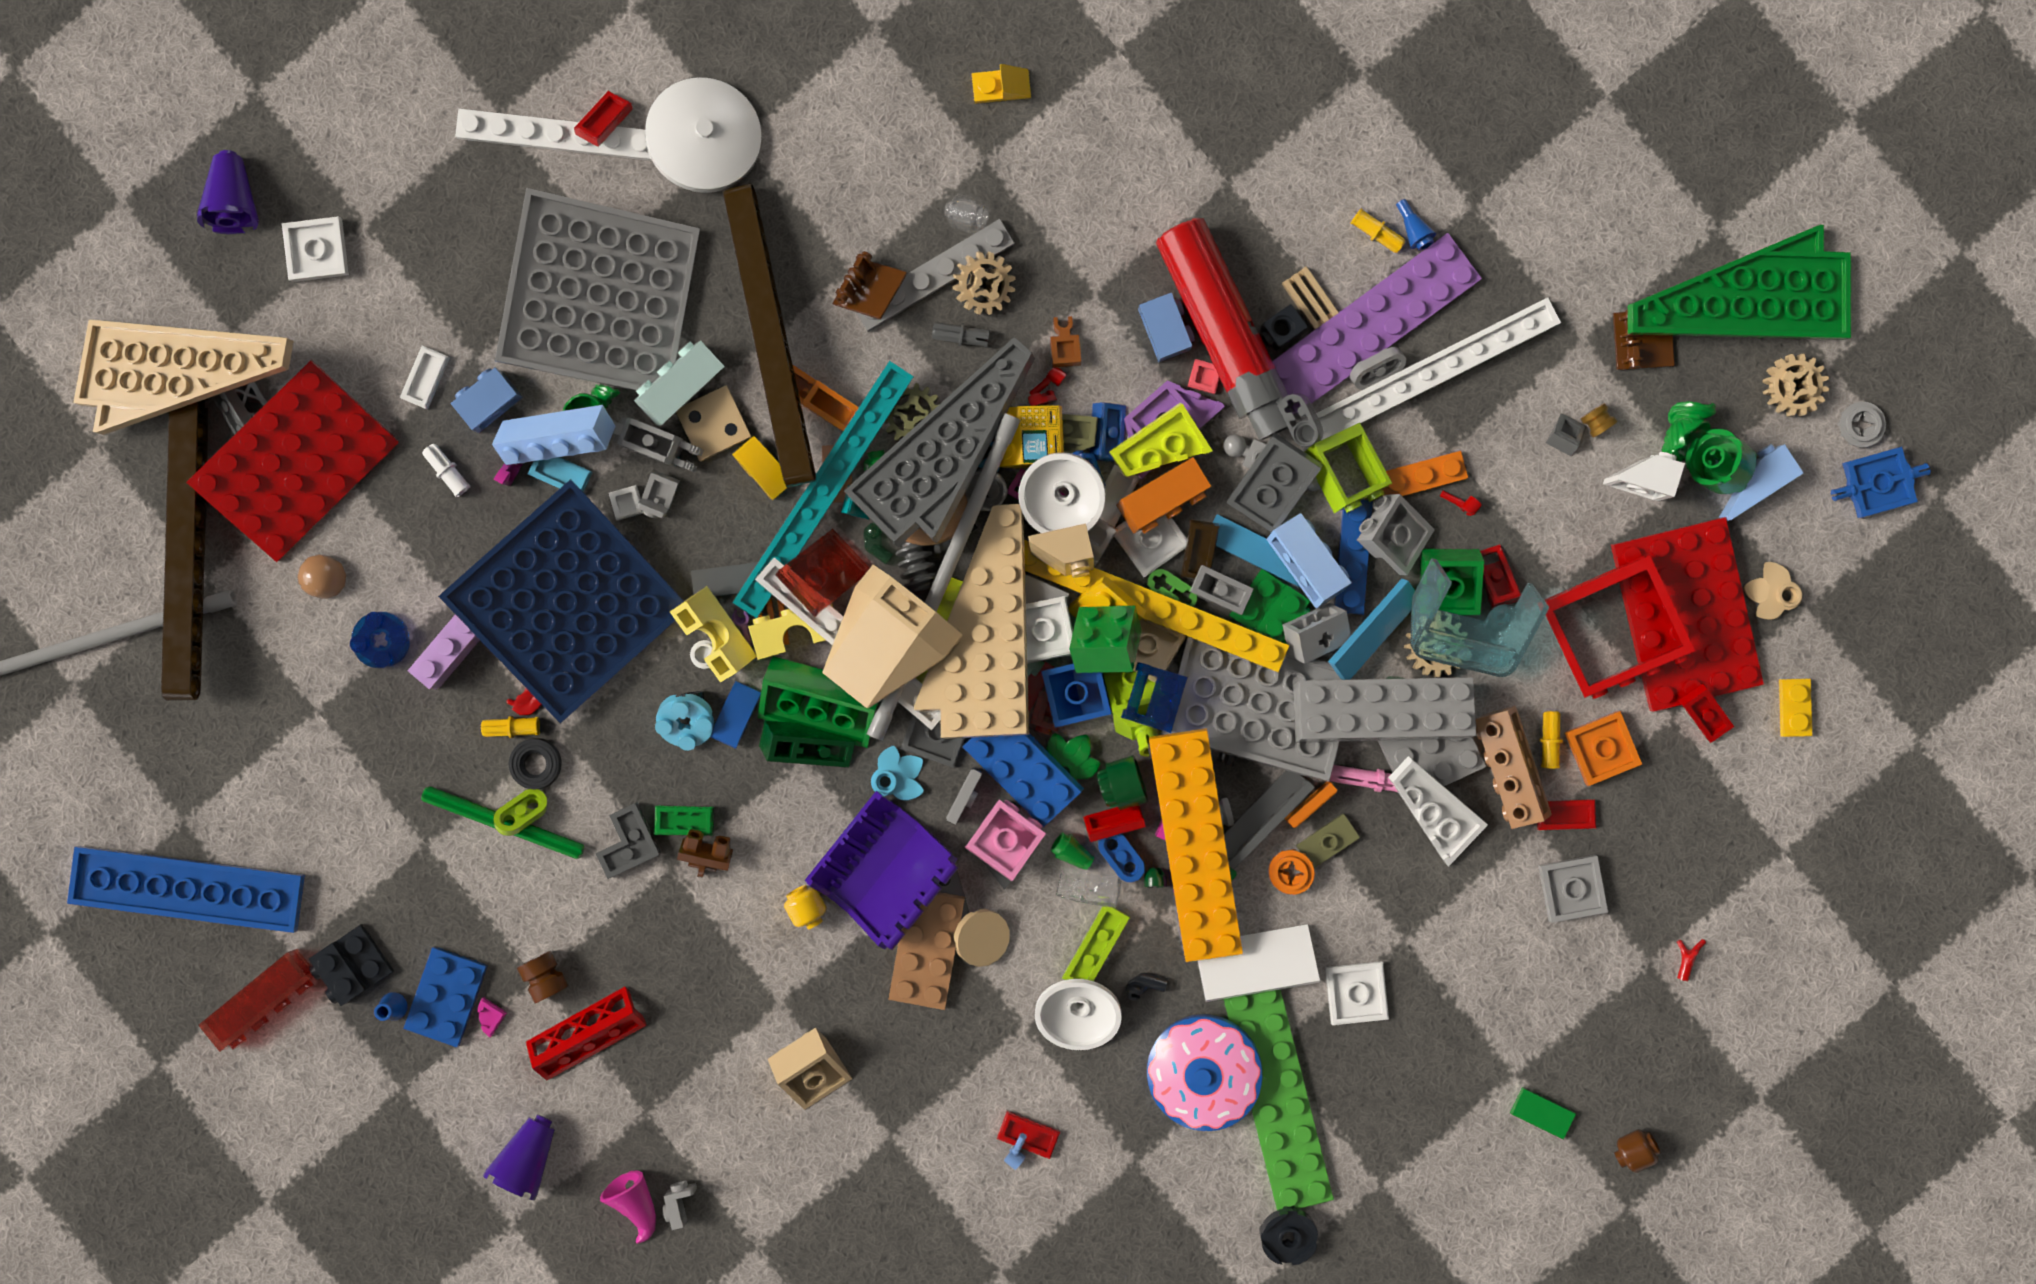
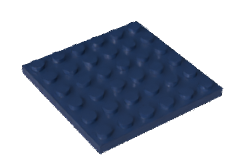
[438,479,684,724]

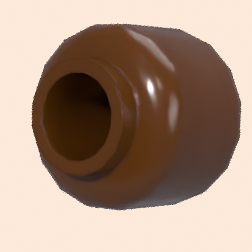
[1614,1129,1661,1173]

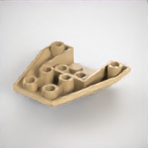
[822,565,963,709]

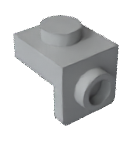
[637,470,680,518]
[663,1181,697,1230]

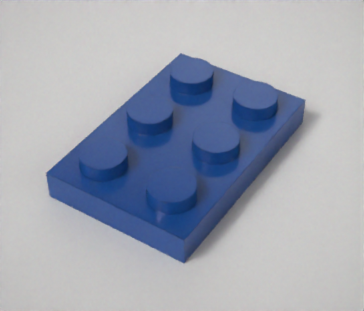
[403,946,488,1047]

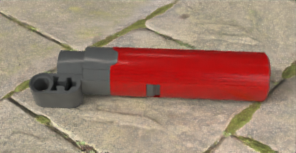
[1156,217,1324,447]

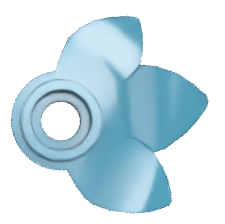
[871,746,924,800]

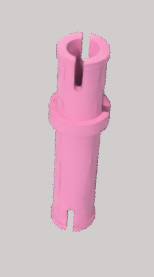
[1329,765,1398,792]

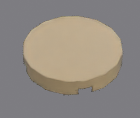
[954,909,1010,967]

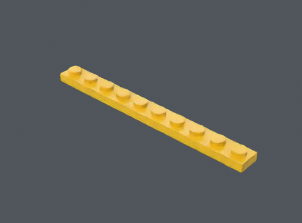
[1024,540,1289,672]

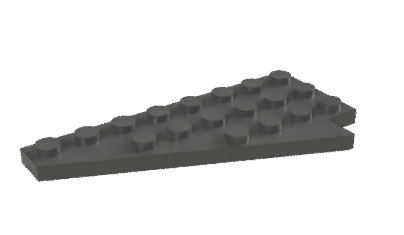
[844,337,1035,547]

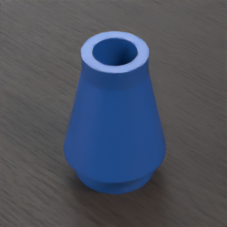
[374,992,407,1021]

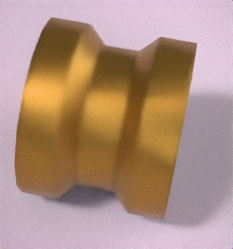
[1580,403,1618,438]

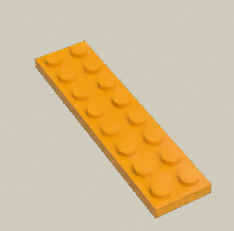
[1149,728,1243,962]

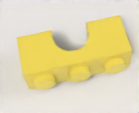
[670,586,757,682]
[748,599,833,660]

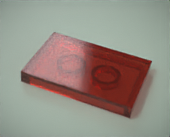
[775,529,870,617]

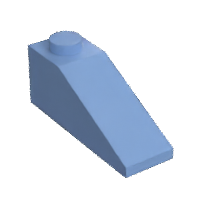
[1719,444,1803,521]

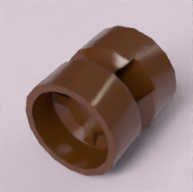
[517,950,569,1004]

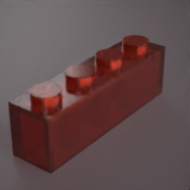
[198,949,314,1052]

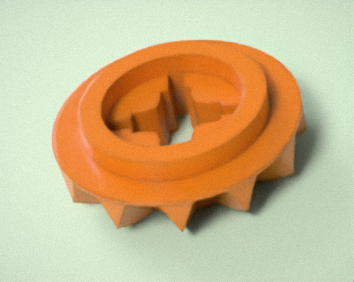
[1269,849,1315,895]

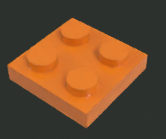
[1564,711,1642,786]

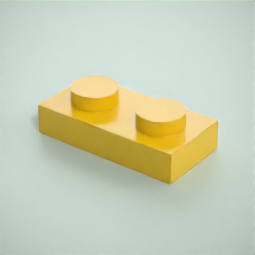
[1779,679,1812,737]

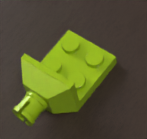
[1102,671,1170,757]

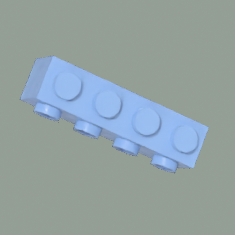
[492,405,616,465]

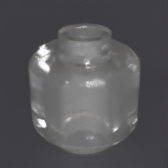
[944,193,989,234]

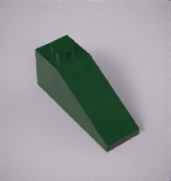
[759,720,855,768]

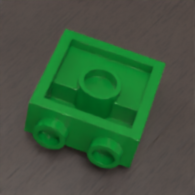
[1229,569,1311,644]

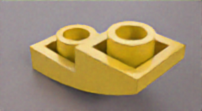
[732,436,787,500]

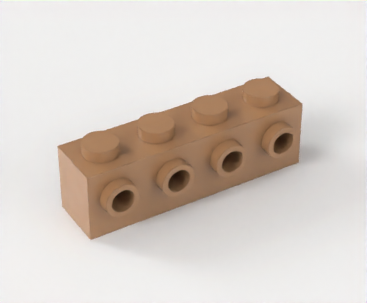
[1475,705,1552,829]

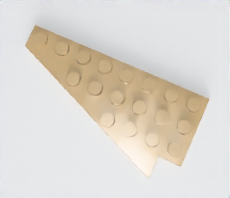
[73,320,294,435]
[914,504,1029,739]

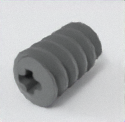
[893,541,937,593]

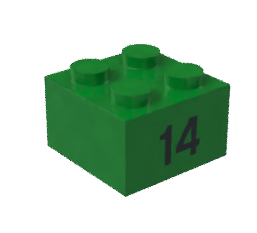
[1069,606,1142,673]

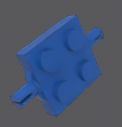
[1831,447,1931,518]

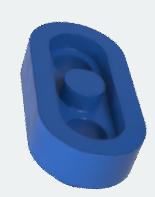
[1098,834,1144,882]

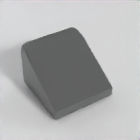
[1546,413,1587,456]

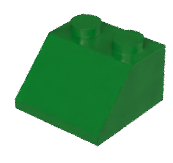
[1420,549,1484,615]

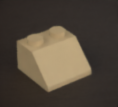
[1028,523,1094,578]
[768,1028,852,1110]

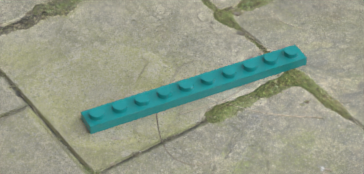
[732,360,914,618]

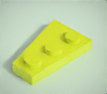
[1109,403,1213,477]

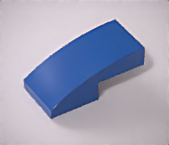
[710,681,761,749]

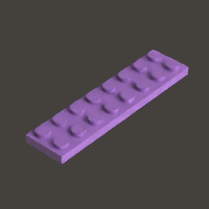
[1272,233,1482,412]

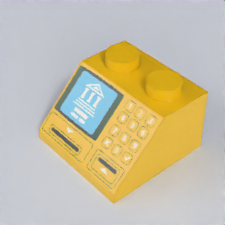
[999,406,1064,469]

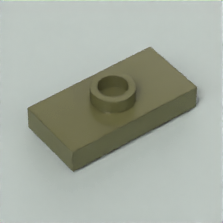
[1296,813,1360,868]

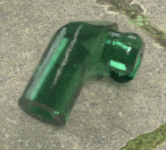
[863,523,894,565]

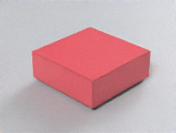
[1187,359,1220,395]

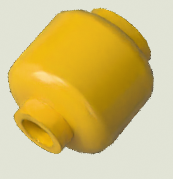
[784,885,827,930]

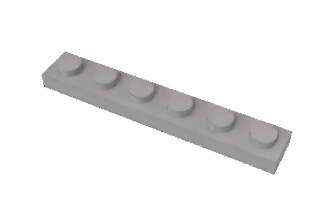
[856,219,1014,332]

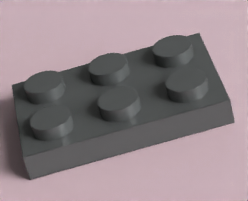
[1226,433,1323,532]

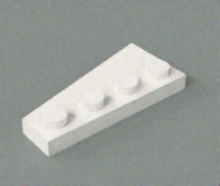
[1388,756,1487,867]

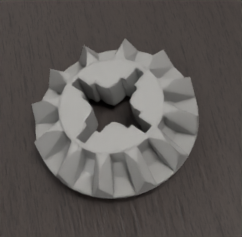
[1837,402,1886,448]

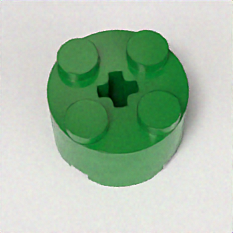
[1685,429,1757,494]

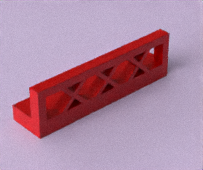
[526,986,646,1081]

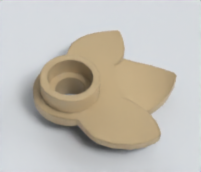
[1744,562,1802,620]

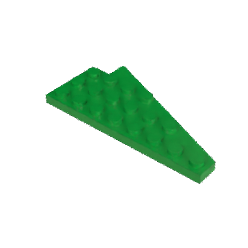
[1628,225,1851,340]

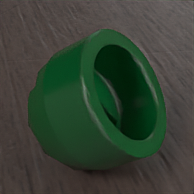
[1144,867,1167,888]

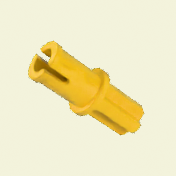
[1350,208,1405,253]
[1539,711,1563,769]
[481,716,540,738]

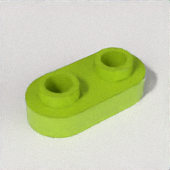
[494,789,547,836]

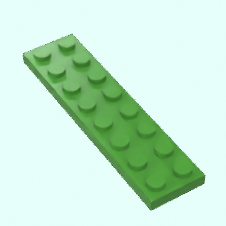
[1223,989,1334,1210]

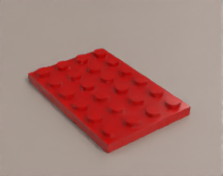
[186,359,399,563]
[1611,517,1764,712]

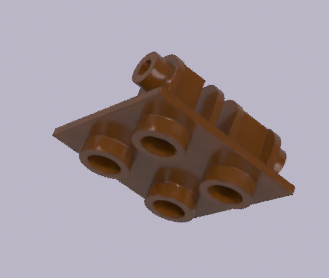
[832,251,907,320]
[1613,310,1674,370]

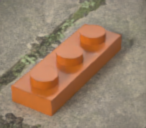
[1383,451,1468,496]

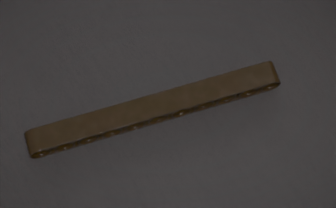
[723,183,816,488]
[161,398,208,701]

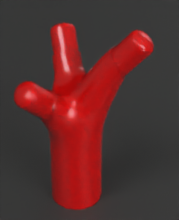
[1677,939,1706,982]

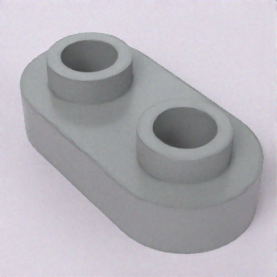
[1350,347,1406,390]

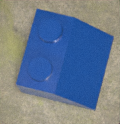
[1041,664,1112,728]

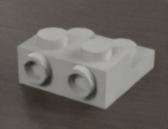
[1357,494,1435,575]

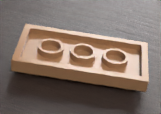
[888,892,965,1010]

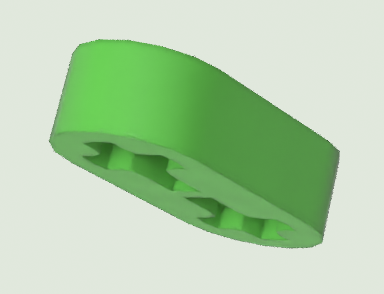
[1147,569,1197,607]

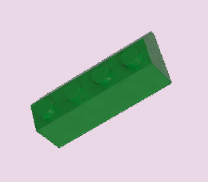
[758,656,880,748]

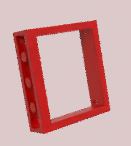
[1540,553,1696,699]

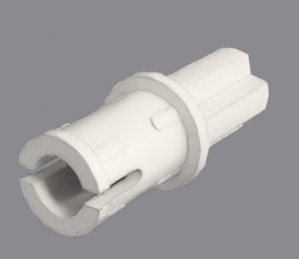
[423,444,471,497]

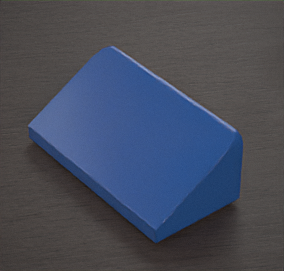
[1090,402,1126,462]

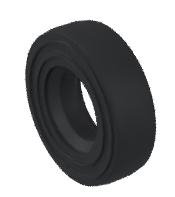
[509,738,562,790]

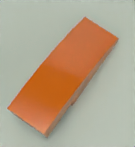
[793,365,859,432]

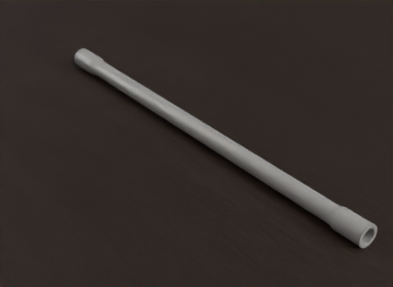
[867,413,1021,740]
[0,589,237,676]

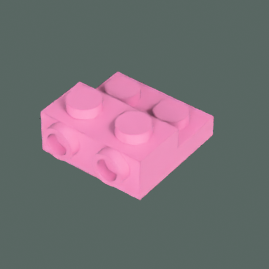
[965,800,1046,881]

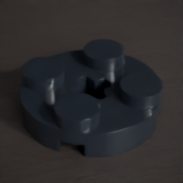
[1259,1206,1318,1265]

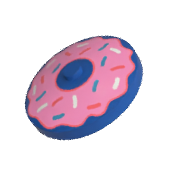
[1147,1014,1263,1131]

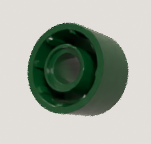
[1097,755,1148,811]

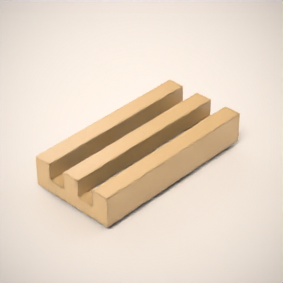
[1282,267,1338,330]

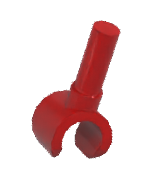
[1029,368,1067,395]
[1440,490,1481,516]

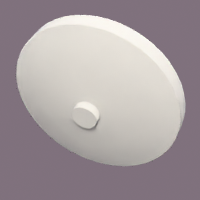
[646,78,761,193]

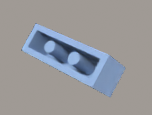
[1266,513,1351,609]

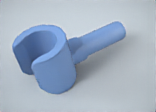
[1004,1133,1027,1170]

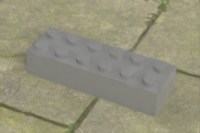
[1293,678,1476,742]

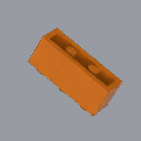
[1116,457,1211,534]

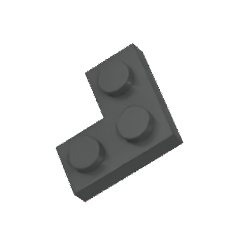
[595,802,661,879]

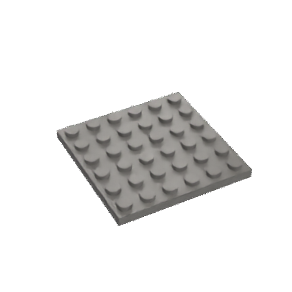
[495,188,700,391]

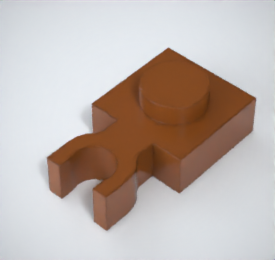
[1050,316,1081,368]

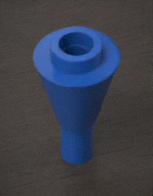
[1396,199,1436,251]

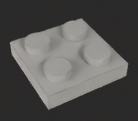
[1538,855,1608,923]

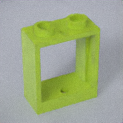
[1304,423,1392,513]

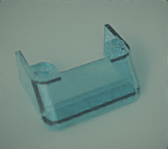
[1410,558,1549,677]

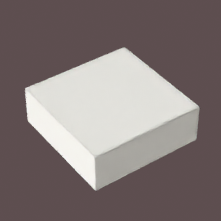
[609,485,643,521]

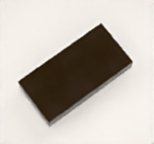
[1181,519,1220,578]

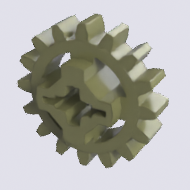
[884,383,939,442]

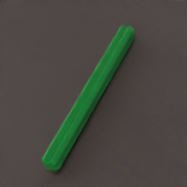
[421,787,585,859]

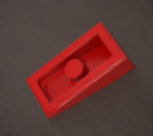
[1480,544,1522,610]

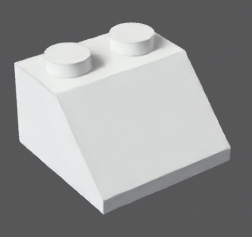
[1603,452,1685,501]

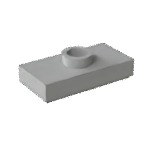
[946,768,982,825]

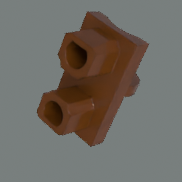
[677,829,733,878]

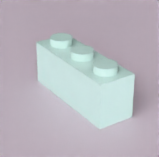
[634,341,725,426]

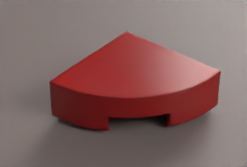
[1027,390,1057,406]

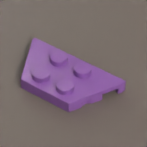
[1124,380,1225,479]

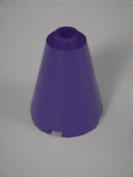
[197,150,258,234]
[483,1114,555,1200]

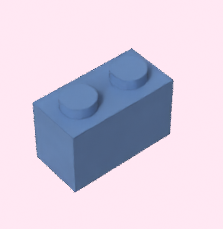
[1138,293,1195,362]
[450,367,523,433]

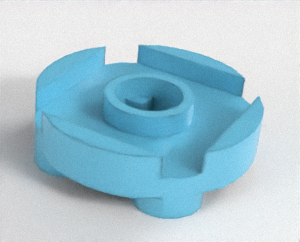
[655,694,714,751]

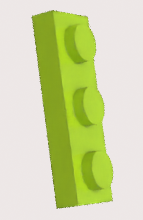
[1062,902,1130,981]

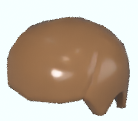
[297,554,346,599]

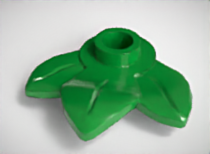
[1046,733,1100,780]

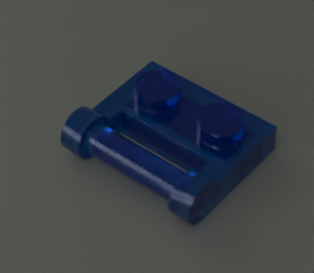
[1121,662,1188,733]

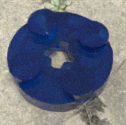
[350,612,410,668]

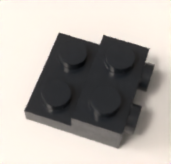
[308,924,394,1006]

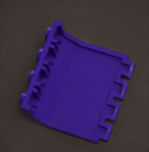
[805,791,958,950]

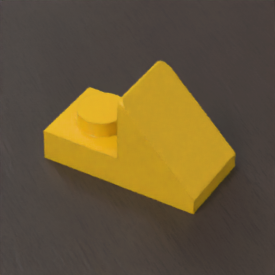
[972,64,1031,104]

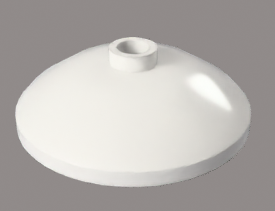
[1019,453,1106,533]
[1035,979,1121,1050]

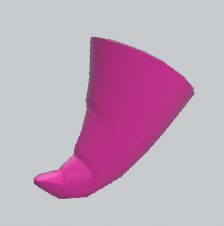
[600,1170,656,1244]

